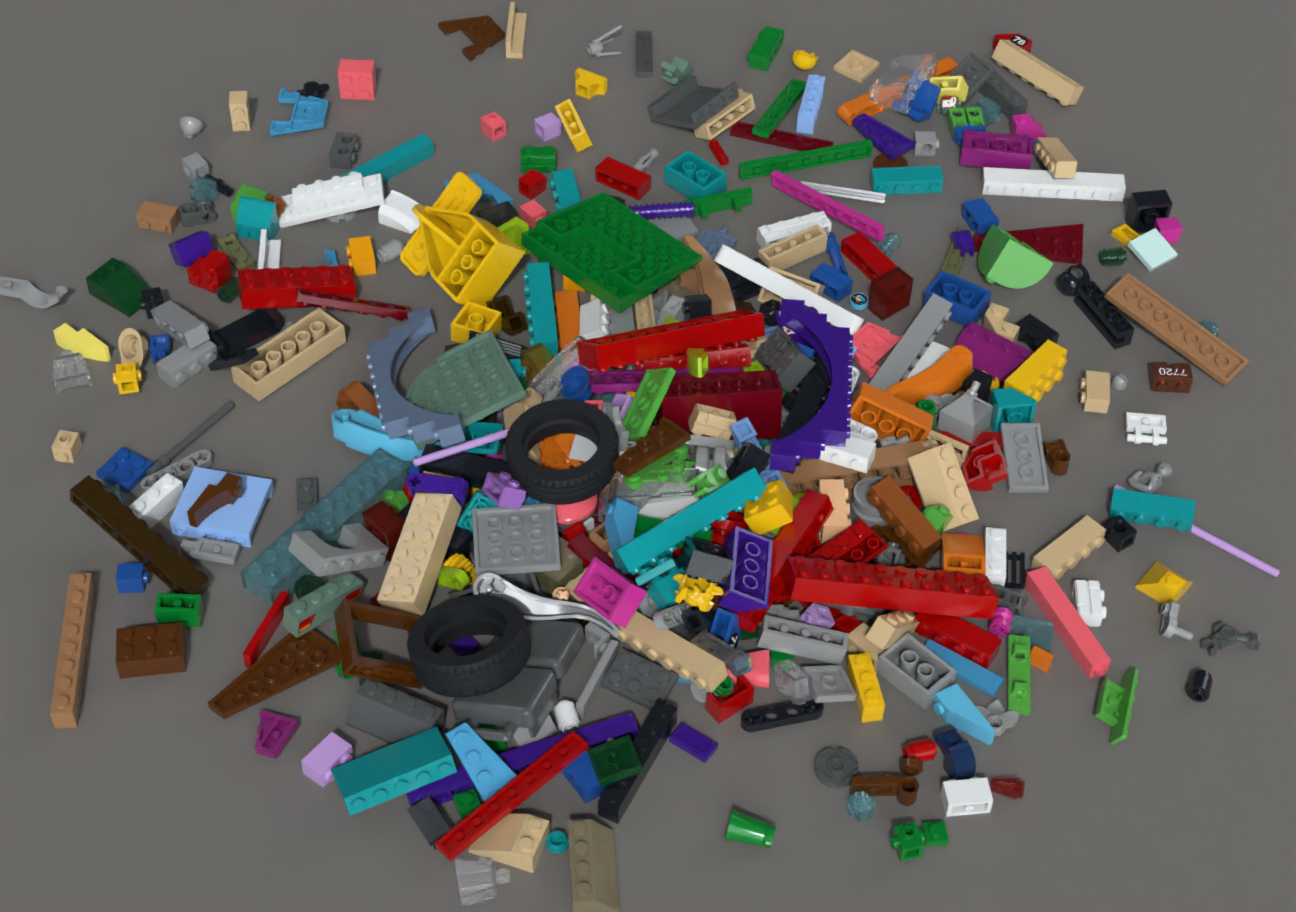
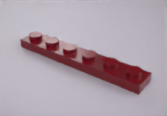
[296,288,410,321]

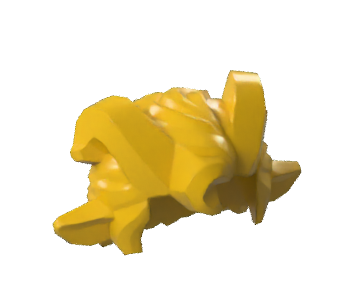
[673,574,724,612]

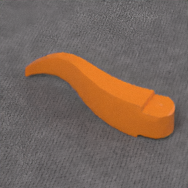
[884,345,973,405]

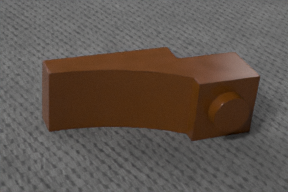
[187,472,244,528]

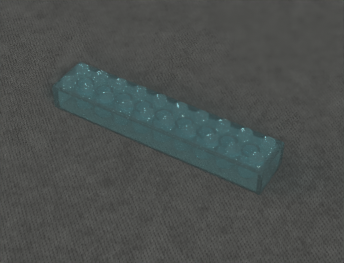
[240,447,410,606]

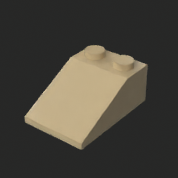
[468,813,550,873]

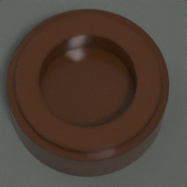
[900,758,923,776]

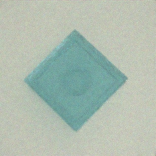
[1006,615,1054,654]

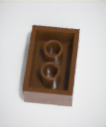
[116,622,186,679]

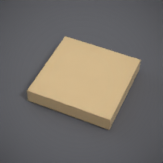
[834,50,880,83]

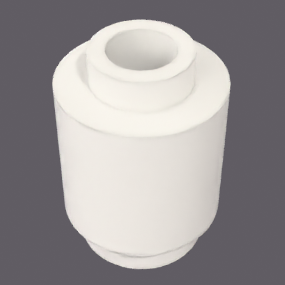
[553,700,580,733]

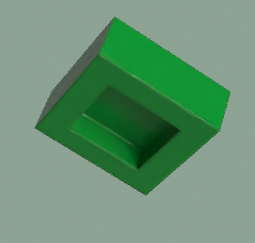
[453,789,481,818]
[921,821,949,847]

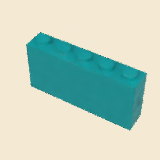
[331,727,457,816]

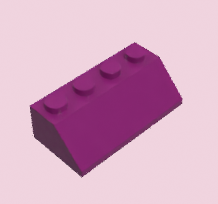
[960,129,1033,170]
[955,321,1034,386]

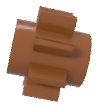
[265,195,286,216]

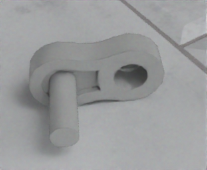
[1160,600,1193,641]

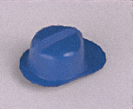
[560,366,593,402]

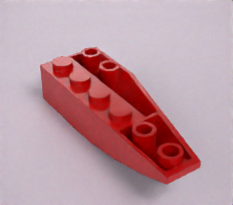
[774,519,888,604]

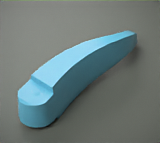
[331,409,456,461]

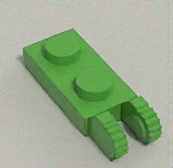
[686,463,730,498]

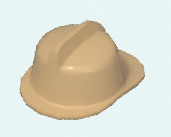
[118,328,149,370]

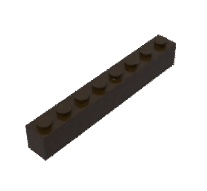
[70,475,209,596]

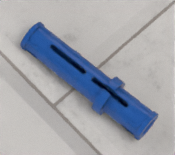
[826,232,848,275]

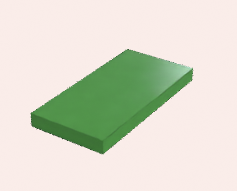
[622,367,676,442]

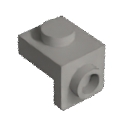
[585,621,610,659]

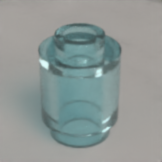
[876,233,901,257]

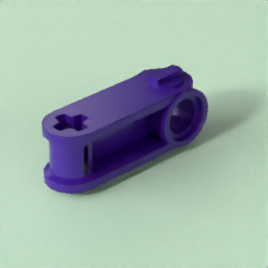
[406,473,469,506]

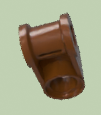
[1042,439,1070,476]

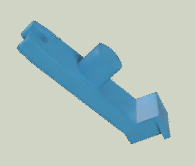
[324,248,338,266]

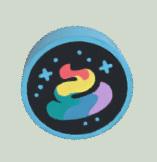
[849,293,869,310]

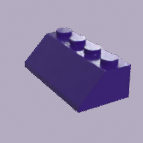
[718,526,773,612]

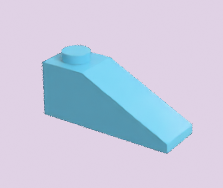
[933,683,995,745]

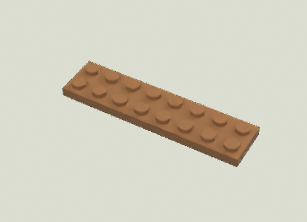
[1104,273,1249,387]

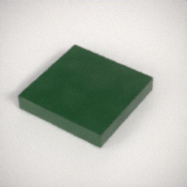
[587,735,644,787]

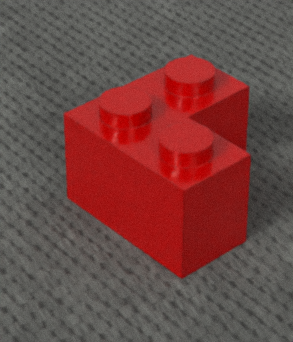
[187,249,233,296]

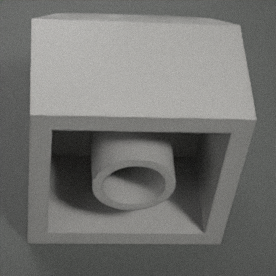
[937,380,993,444]

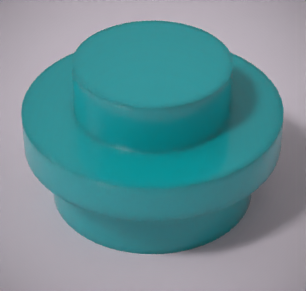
[546,831,568,854]

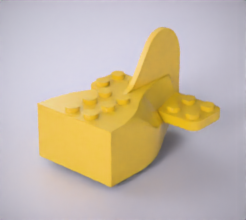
[400,172,525,307]

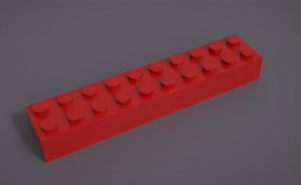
[577,309,765,372]
[782,555,999,620]

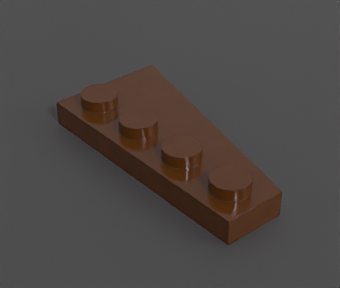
[613,416,691,478]

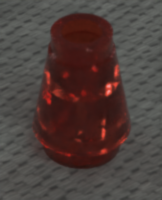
[991,778,1025,800]

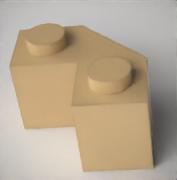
[983,303,1020,343]

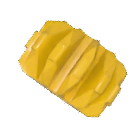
[442,553,477,585]

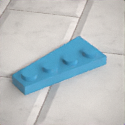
[445,722,517,802]

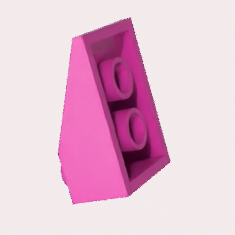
[573,556,648,628]

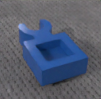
[150,334,171,364]

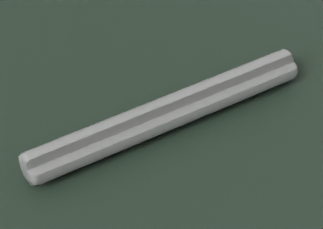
[800,181,886,204]

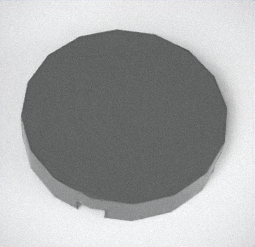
[814,747,859,788]

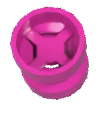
[989,607,1013,637]

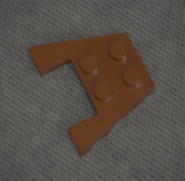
[438,15,505,62]
[872,525,942,569]

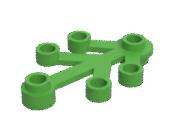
[624,444,689,490]

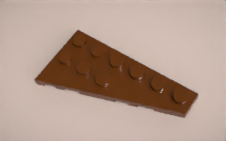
[208,629,341,719]

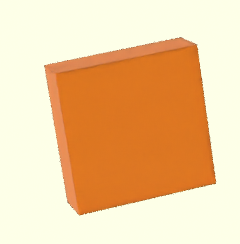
[1030,646,1054,673]

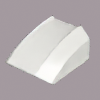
[378,190,421,234]

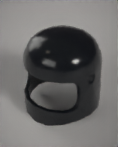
[1057,263,1091,297]

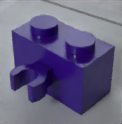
[168,231,214,267]

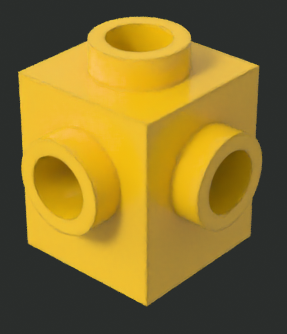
[113,362,142,394]

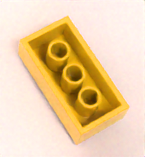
[1003,339,1068,403]

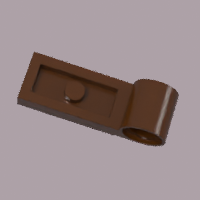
[849,775,919,806]

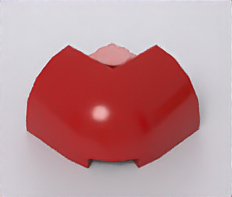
[962,439,1009,492]

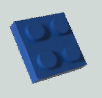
[96,447,154,493]

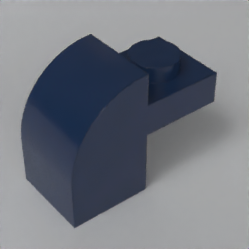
[934,728,976,780]

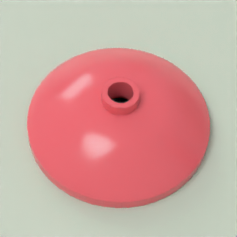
[541,494,598,524]

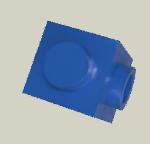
[116,563,149,593]

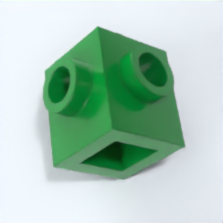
[890,822,925,862]

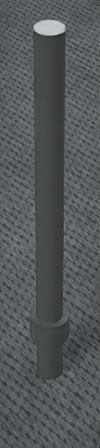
[146,401,234,476]

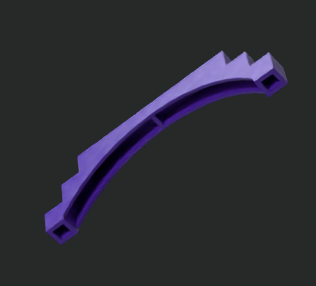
[770,299,853,471]

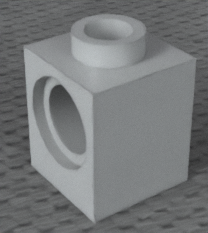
[913,131,939,156]
[182,152,210,183]

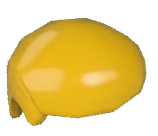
[792,50,819,70]

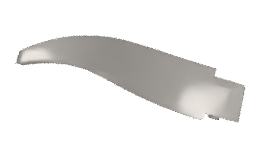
[473,572,620,637]

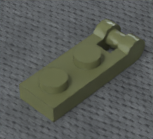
[215,232,255,272]

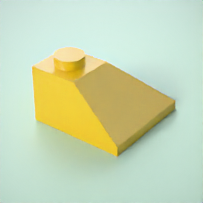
[1135,561,1193,604]

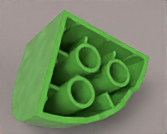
[978,224,1054,289]

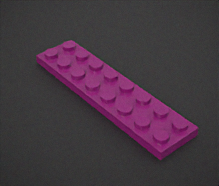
[587,367,745,394]

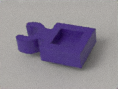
[951,230,975,257]

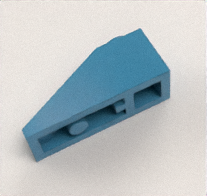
[604,498,639,568]

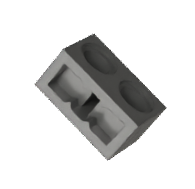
[329,132,361,170]

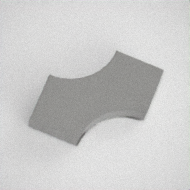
[601,401,629,451]

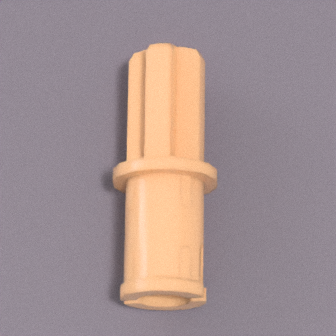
[552,587,569,601]

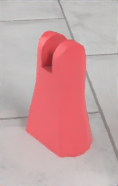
[726,649,769,689]

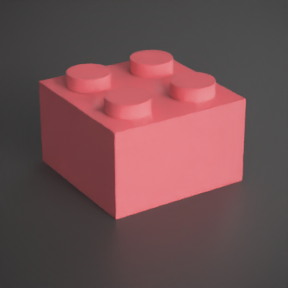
[338,59,377,100]

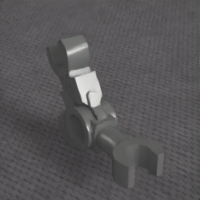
[1201,621,1262,656]

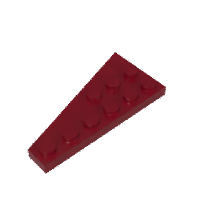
[973,224,1084,264]

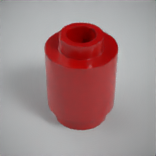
[902,738,937,762]

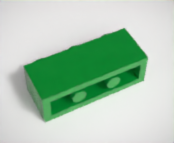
[747,26,784,71]

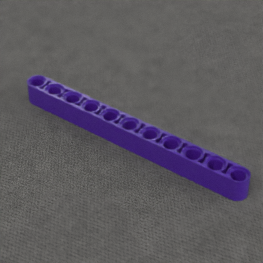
[406,713,640,807]

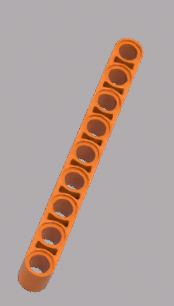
[837,57,959,125]

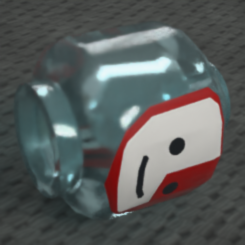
[937,96,962,118]

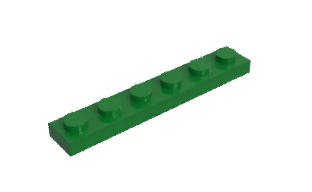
[752,78,807,139]

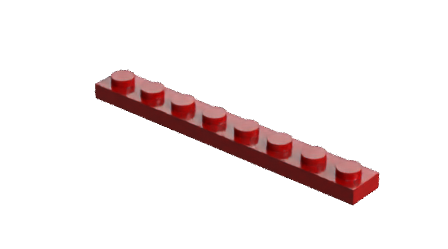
[434,731,589,862]

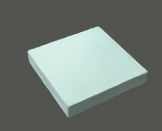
[1127,228,1178,272]

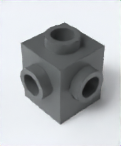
[874,541,906,567]

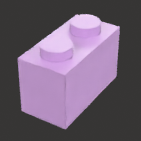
[301,732,354,787]

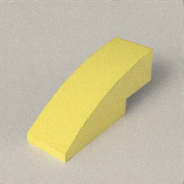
[53,323,111,362]

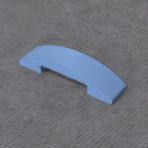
[729,417,788,488]

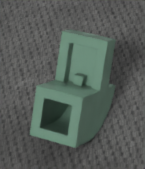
[660,56,694,86]

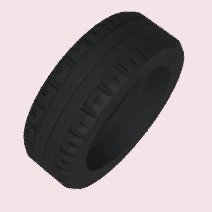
[505,399,619,505]
[407,595,531,698]

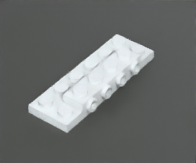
[278,172,385,228]

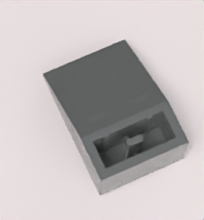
[754,326,816,393]

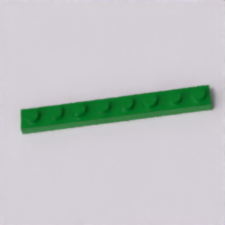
[738,139,873,180]

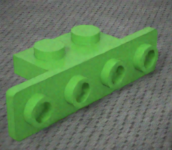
[1095,668,1139,745]

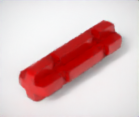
[709,139,729,166]

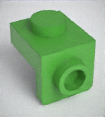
[378,489,410,518]

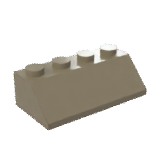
[568,819,620,912]

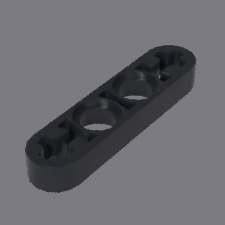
[741,697,824,732]

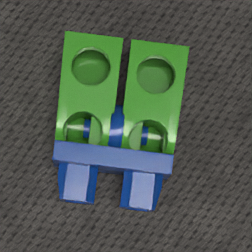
[946,107,986,147]

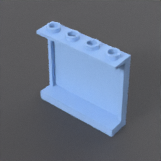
[170,467,274,547]

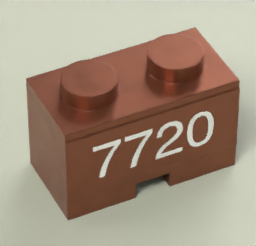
[1148,362,1193,393]

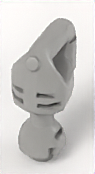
[1128,462,1172,494]

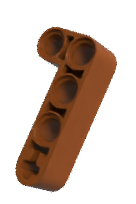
[336,380,380,418]

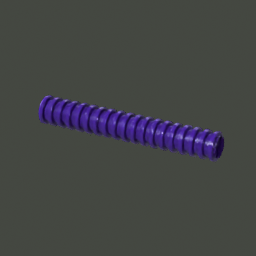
[625,201,695,220]

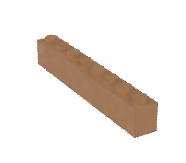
[50,573,96,729]

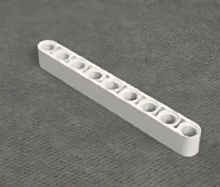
[714,244,864,335]

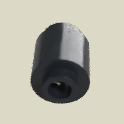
[1187,670,1213,702]

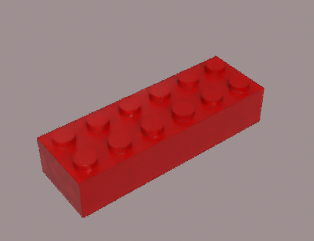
[238,265,356,309]

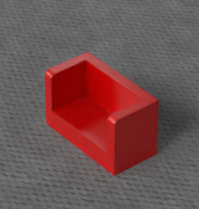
[705,674,754,724]

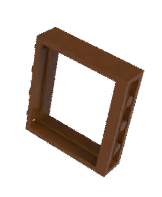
[334,599,424,689]

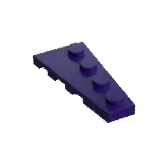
[852,113,915,161]

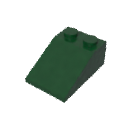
[86,257,150,317]

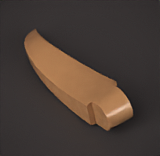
[682,235,736,315]

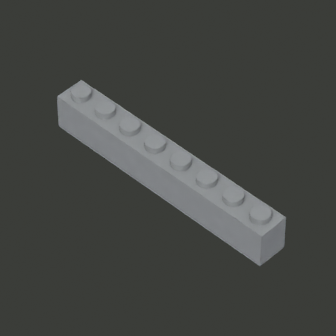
[869,293,953,391]

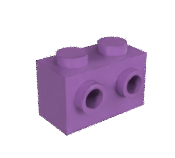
[482,472,526,510]

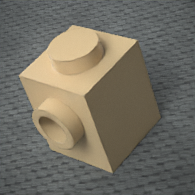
[51,430,82,463]

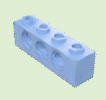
[796,74,825,135]

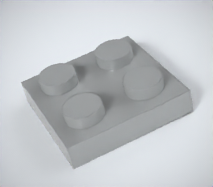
[800,665,857,703]

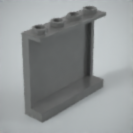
[647,75,739,130]

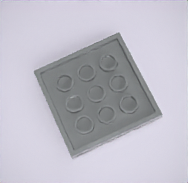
[472,503,561,576]

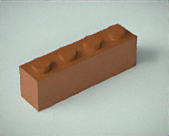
[866,475,942,558]

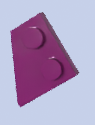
[255,709,299,759]

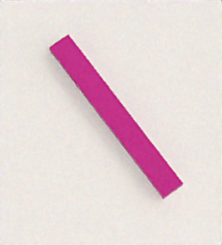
[771,170,885,242]

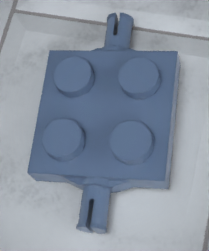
[697,225,737,260]

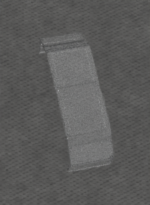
[597,468,706,523]

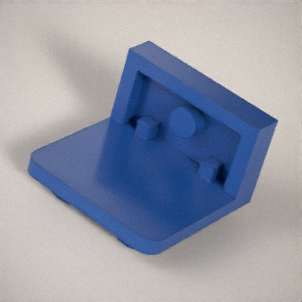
[893,75,941,122]

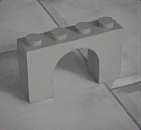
[288,523,389,577]

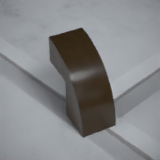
[486,295,528,335]

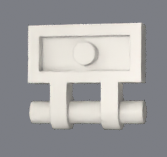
[1125,412,1167,446]

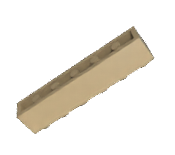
[991,40,1084,106]
[614,611,728,693]

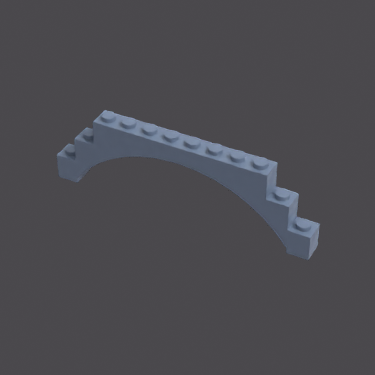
[365,307,466,448]

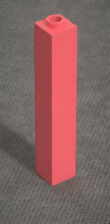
[1025,566,1111,679]

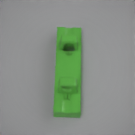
[1007,634,1030,715]

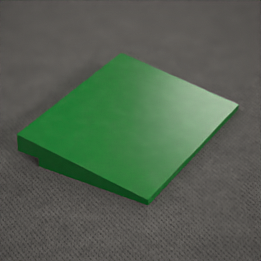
[521,192,703,313]

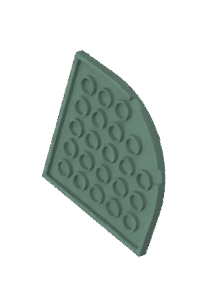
[405,329,527,451]

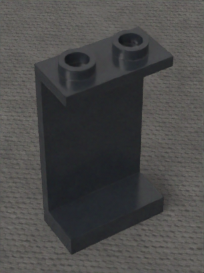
[208,308,283,356]

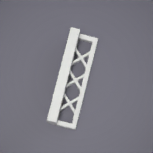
[258,229,282,269]

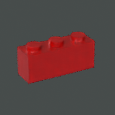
[595,156,651,200]

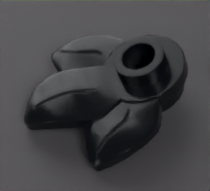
[296,81,329,99]

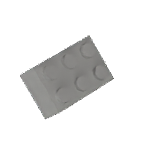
[876,633,957,710]

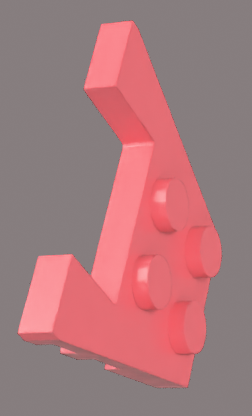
[853,322,903,380]

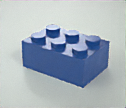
[922,271,992,327]

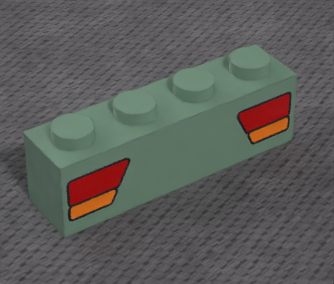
[283,571,363,638]

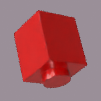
[518,169,546,200]

